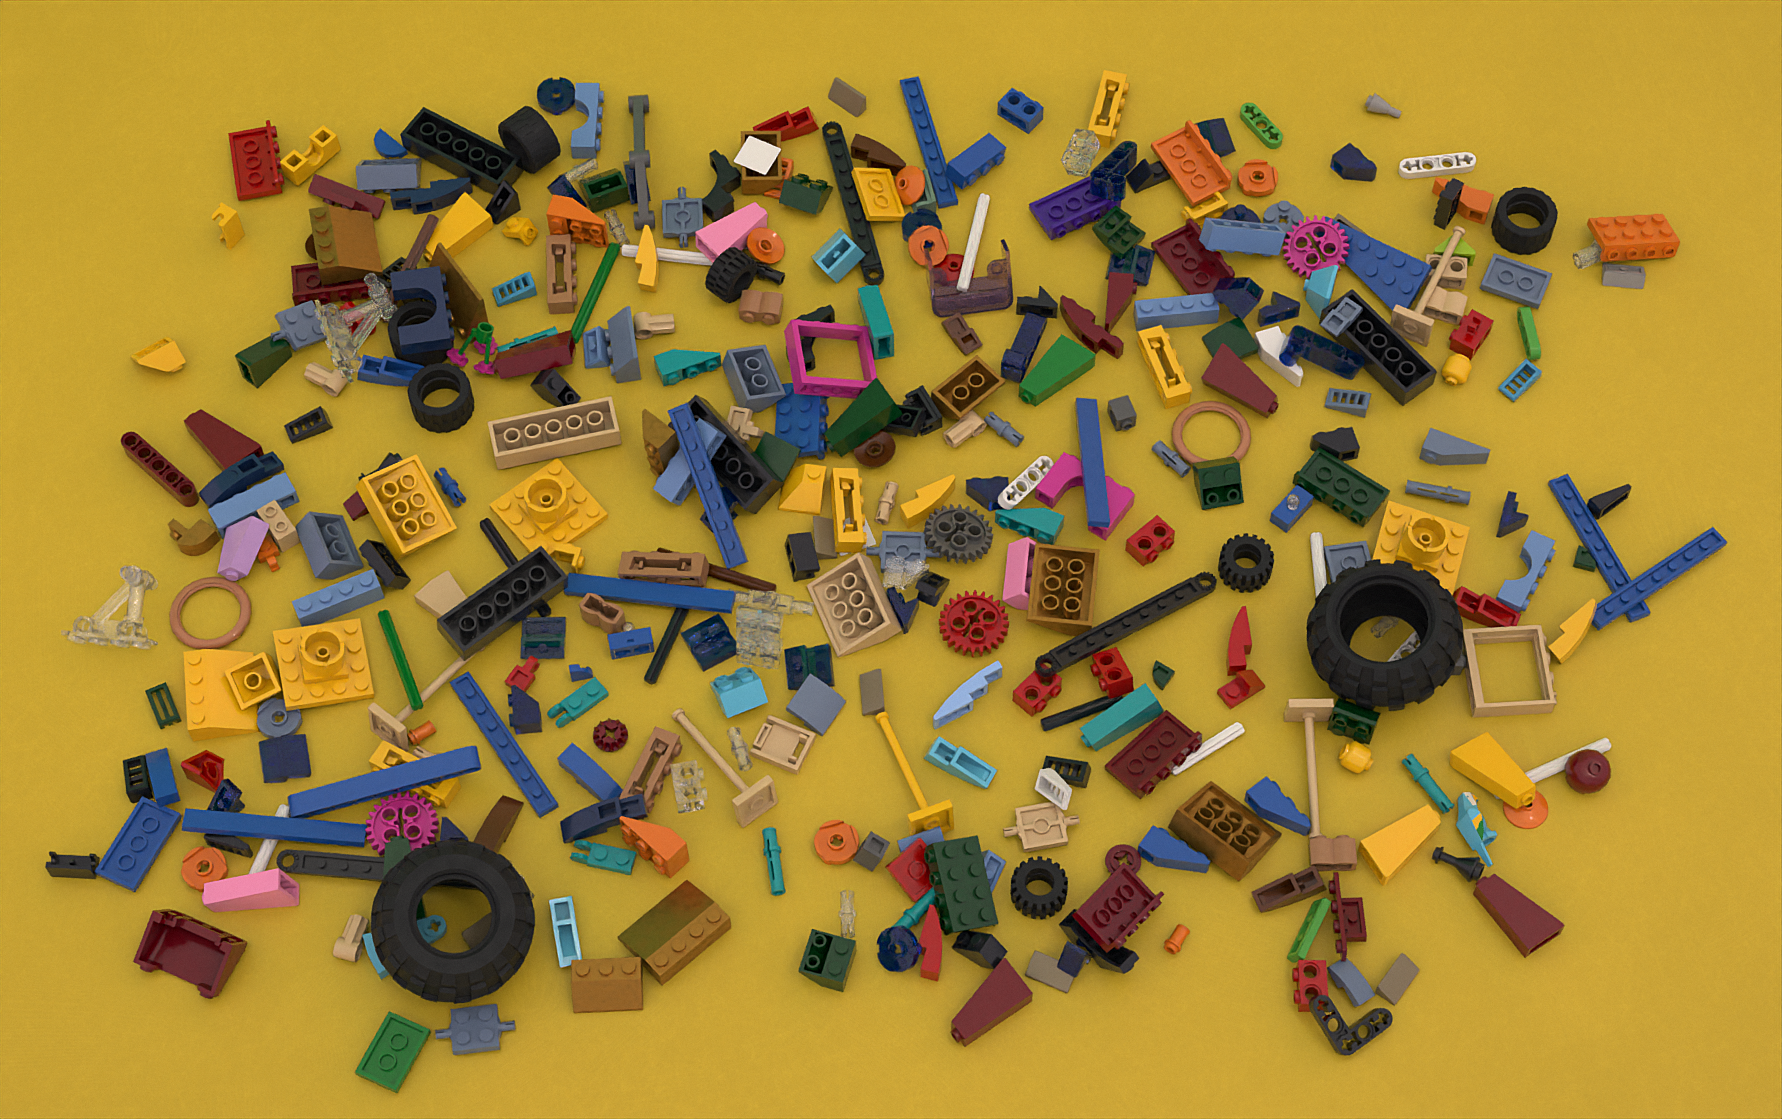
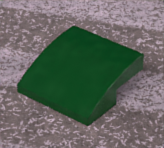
[1092,205,1146,259]
[1202,317,1259,359]
[755,431,801,487]

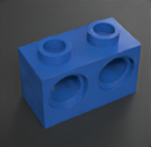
[997,88,1044,134]

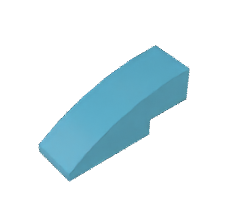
[924,736,997,789]
[549,896,582,968]

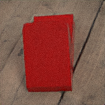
[1217,670,1265,710]

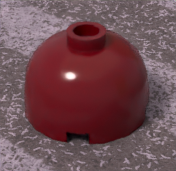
[1564,749,1611,794]

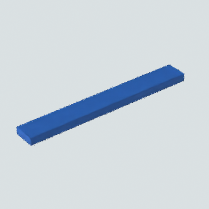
[900,76,958,209]
[1075,398,1110,528]
[668,403,748,569]
[1548,474,1651,623]
[1592,527,1727,631]
[564,573,736,614]
[450,671,559,818]
[182,808,367,847]

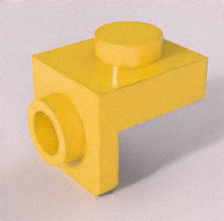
[502,217,538,246]
[554,543,585,574]

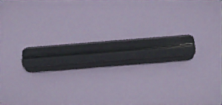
[1040,695,1123,731]

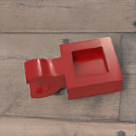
[504,655,540,695]

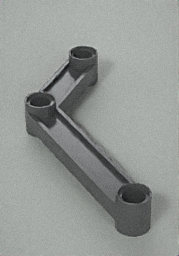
[628,95,655,230]

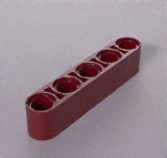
[121,431,199,507]

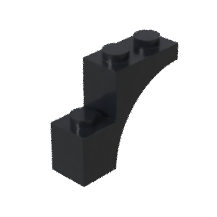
[702,149,741,222]
[786,305,835,372]
[1059,909,1139,974]

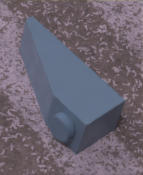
[1419,428,1490,466]

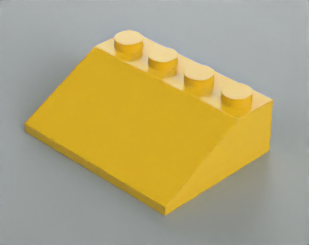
[355,454,457,560]
[183,649,259,741]

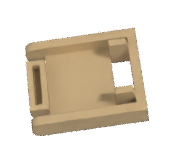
[749,715,816,775]

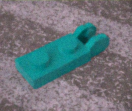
[547,677,609,728]
[570,840,637,875]

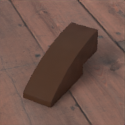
[851,134,906,176]
[473,795,524,853]
[1251,865,1327,913]

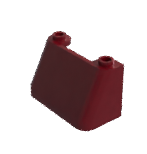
[133,909,247,999]

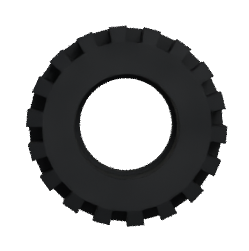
[705,247,757,303]
[1218,533,1274,593]
[1010,856,1068,919]

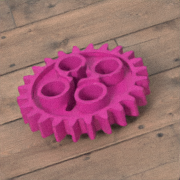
[1283,215,1350,279]
[365,791,439,856]

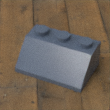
[356,158,421,193]
[605,306,641,383]
[722,345,786,413]
[295,511,363,580]

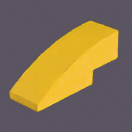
[635,225,659,292]
[900,474,955,529]
[1548,598,1597,664]

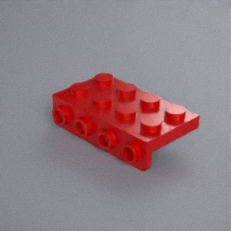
[228,120,285,201]

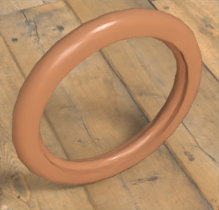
[1172,401,1251,465]
[169,577,251,649]

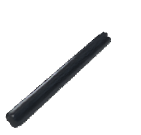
[480,518,551,618]
[644,578,695,685]

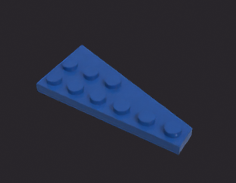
[1316,216,1432,311]

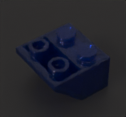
[1212,277,1264,320]

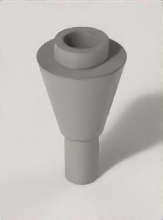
[1364,93,1402,118]

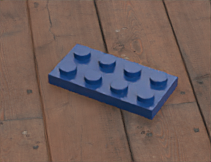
[94,796,182,892]

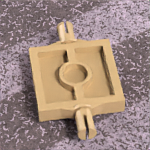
[1003,802,1080,852]

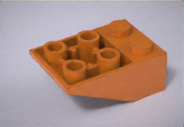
[546,194,609,248]
[619,816,690,879]

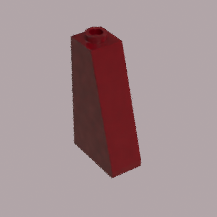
[493,330,576,379]
[1201,343,1279,419]
[183,409,264,471]
[1473,874,1565,958]
[950,958,1033,1047]

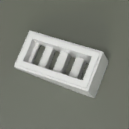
[1035,768,1072,810]

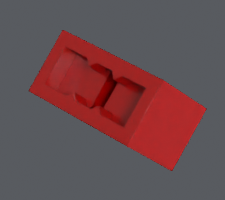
[1125,515,1175,567]
[1090,647,1134,699]
[1012,663,1062,717]
[1292,960,1328,1012]

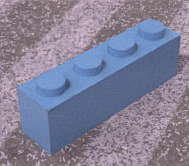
[1199,218,1286,256]
[1133,293,1219,331]
[653,418,727,506]
[208,472,300,539]
[292,569,384,627]

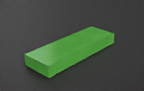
[1287,898,1331,963]

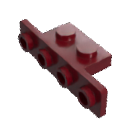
[308,174,385,219]
[1328,872,1367,961]

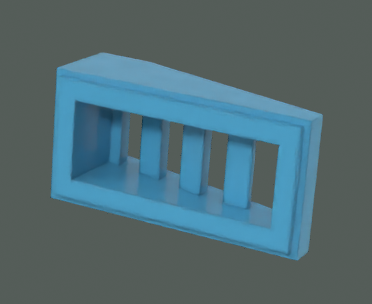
[492,272,537,307]
[1498,359,1542,402]

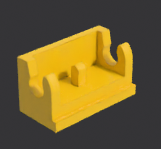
[1181,191,1228,227]
[212,202,245,250]

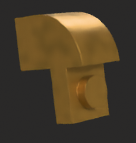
[168,518,220,556]

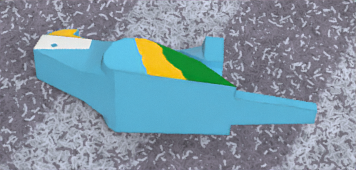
[1456,792,1497,867]

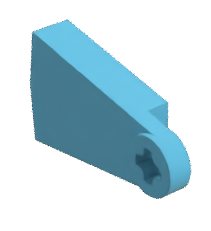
[362,915,447,979]

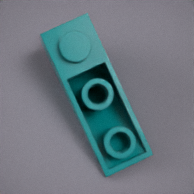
[654,349,722,386]
[995,508,1064,545]

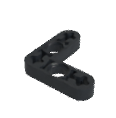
[1309,995,1393,1055]

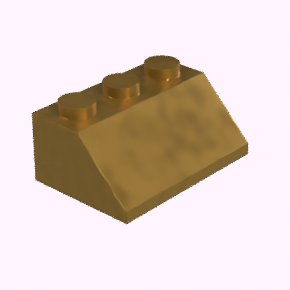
[740,131,782,194]
[931,355,1006,420]
[642,409,679,477]
[571,957,643,1013]

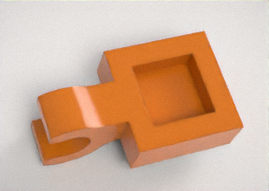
[256,535,280,572]

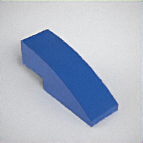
[357,354,424,386]
[557,742,623,801]
[145,748,181,807]

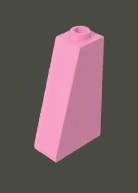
[695,202,768,263]
[202,868,299,912]

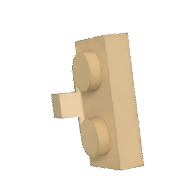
[727,406,764,441]

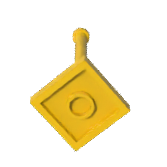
[875,712,954,836]

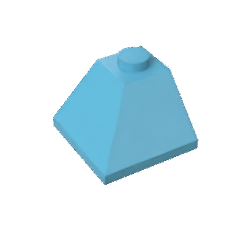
[1303,265,1338,319]

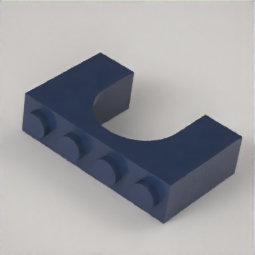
[390,266,455,355]

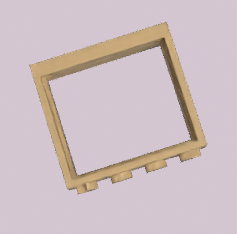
[1462,625,1557,717]

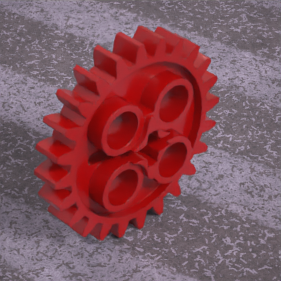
[939,590,1009,657]

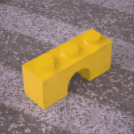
[280,125,341,186]

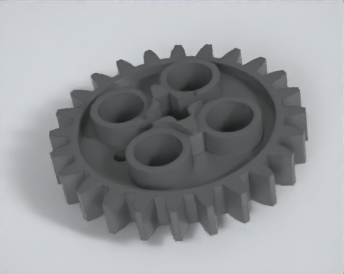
[923,504,993,564]

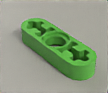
[1240,103,1283,149]
[1517,306,1541,360]

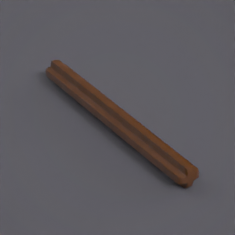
[377,214,439,323]
[657,547,777,596]

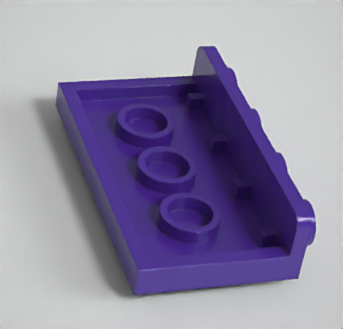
[1029,172,1121,240]

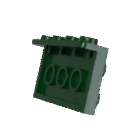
[1293,447,1390,527]
[924,835,998,936]

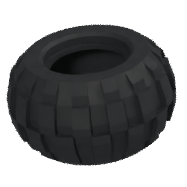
[1306,559,1463,711]
[371,840,535,1004]

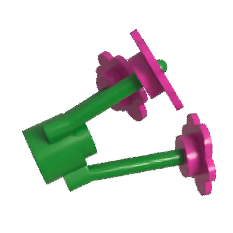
[446,322,498,374]

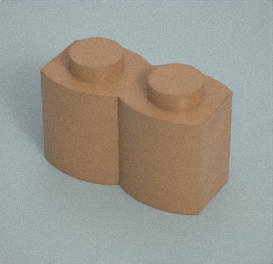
[738,290,784,325]
[579,593,626,634]
[1308,835,1357,871]

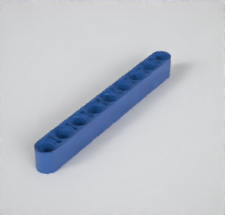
[287,746,481,819]

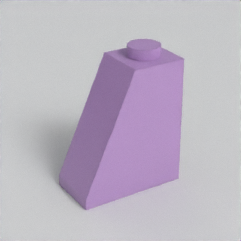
[217,516,269,581]

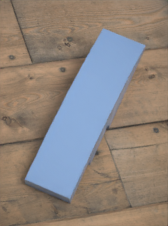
[933,660,1002,730]

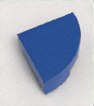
[569,664,594,682]

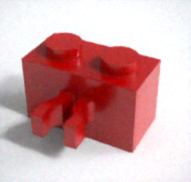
[1449,309,1494,361]

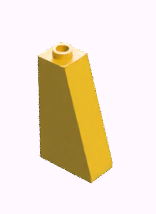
[423,192,494,264]
[1450,732,1536,809]
[1358,804,1441,886]

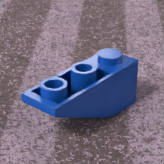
[1244,776,1311,836]
[1138,825,1210,873]

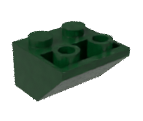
[578,168,630,213]
[779,173,833,215]
[1192,456,1244,510]
[1327,698,1381,745]
[798,929,857,992]

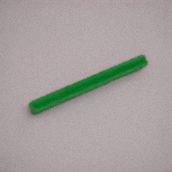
[571,242,620,344]
[378,610,424,711]

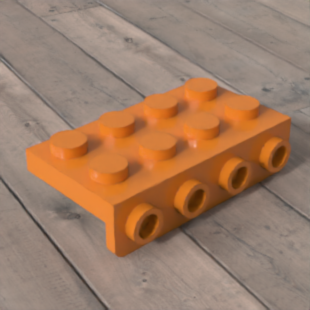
[1150,120,1232,207]
[1587,214,1680,262]

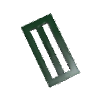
[145,682,181,729]

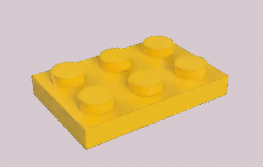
[851,168,906,221]

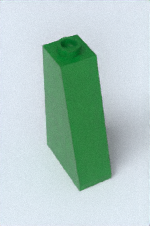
[1019,334,1096,407]

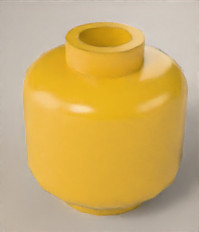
[1441,353,1472,386]
[1338,741,1373,774]

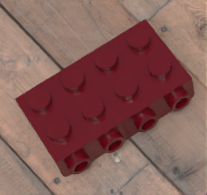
[1151,218,1235,295]
[291,262,377,306]
[1105,710,1202,799]
[1072,862,1164,952]

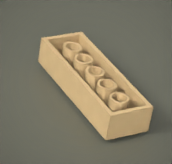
[488,396,622,470]

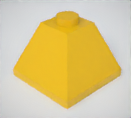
[130,336,186,372]
[778,464,827,515]
[225,652,282,710]

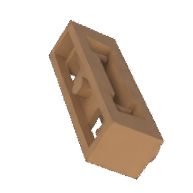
[546,234,578,314]
[618,550,710,587]
[619,726,683,820]

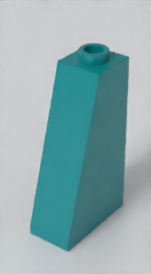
[858,285,894,360]
[1080,683,1164,751]

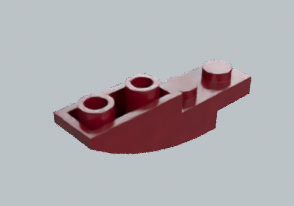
[1059,295,1124,359]

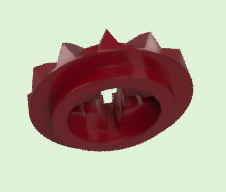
[592,718,628,752]
[1105,844,1141,874]

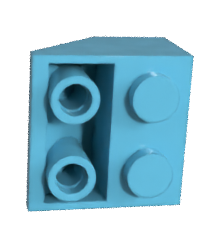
[812,229,866,283]
[710,667,768,718]

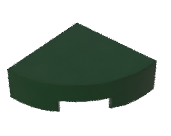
[1573,546,1596,572]
[1153,660,1175,691]

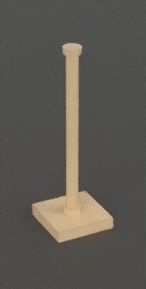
[1390,226,1466,347]
[368,647,485,752]
[1284,699,1334,840]
[672,708,778,828]

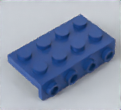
[775,383,829,460]

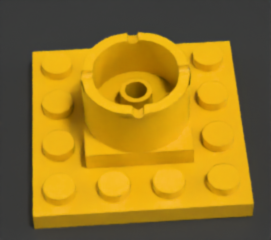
[489,458,609,558]
[1371,500,1470,596]
[273,618,374,711]

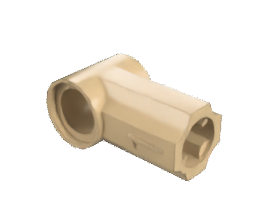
[633,312,675,339]
[304,362,349,397]
[943,410,987,448]
[333,914,370,963]

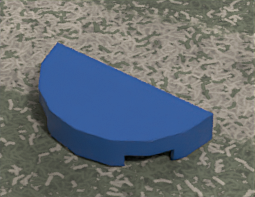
[374,128,408,159]

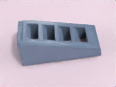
[1324,388,1371,418]

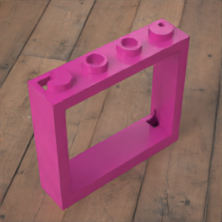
[784,319,877,399]

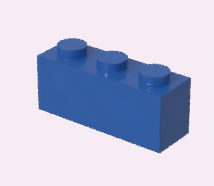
[945,133,1006,190]

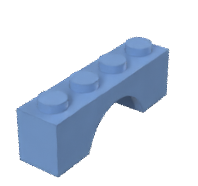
[571,83,604,159]
[1496,530,1556,613]

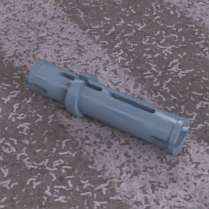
[1405,480,1471,505]

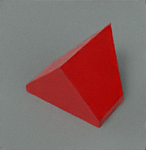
[181,750,225,797]

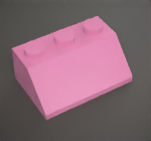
[1002,537,1036,610]

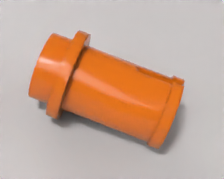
[407,720,436,745]
[1164,924,1190,954]

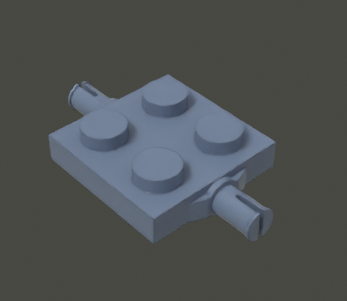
[662,187,703,248]
[271,300,335,351]
[866,531,939,574]
[435,1004,516,1055]

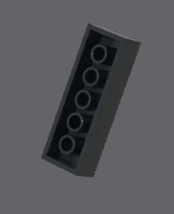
[400,107,524,195]
[1319,289,1437,406]
[668,395,784,514]
[437,546,568,661]

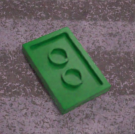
[355,1011,431,1093]

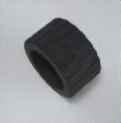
[498,106,561,174]
[1491,187,1558,255]
[388,301,454,367]
[408,363,475,433]

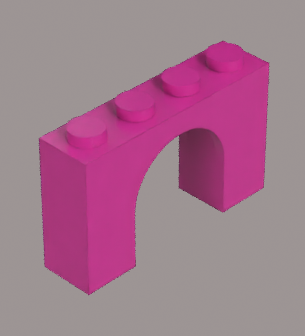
[1035,452,1135,541]

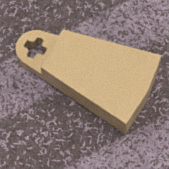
[414,570,467,618]

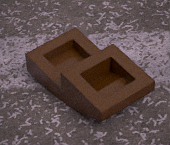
[941,312,983,355]

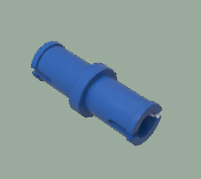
[434,468,466,506]

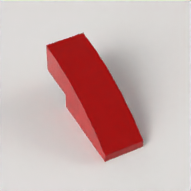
[753,106,819,142]
[1453,586,1521,628]
[1226,606,1252,676]
[918,904,942,982]

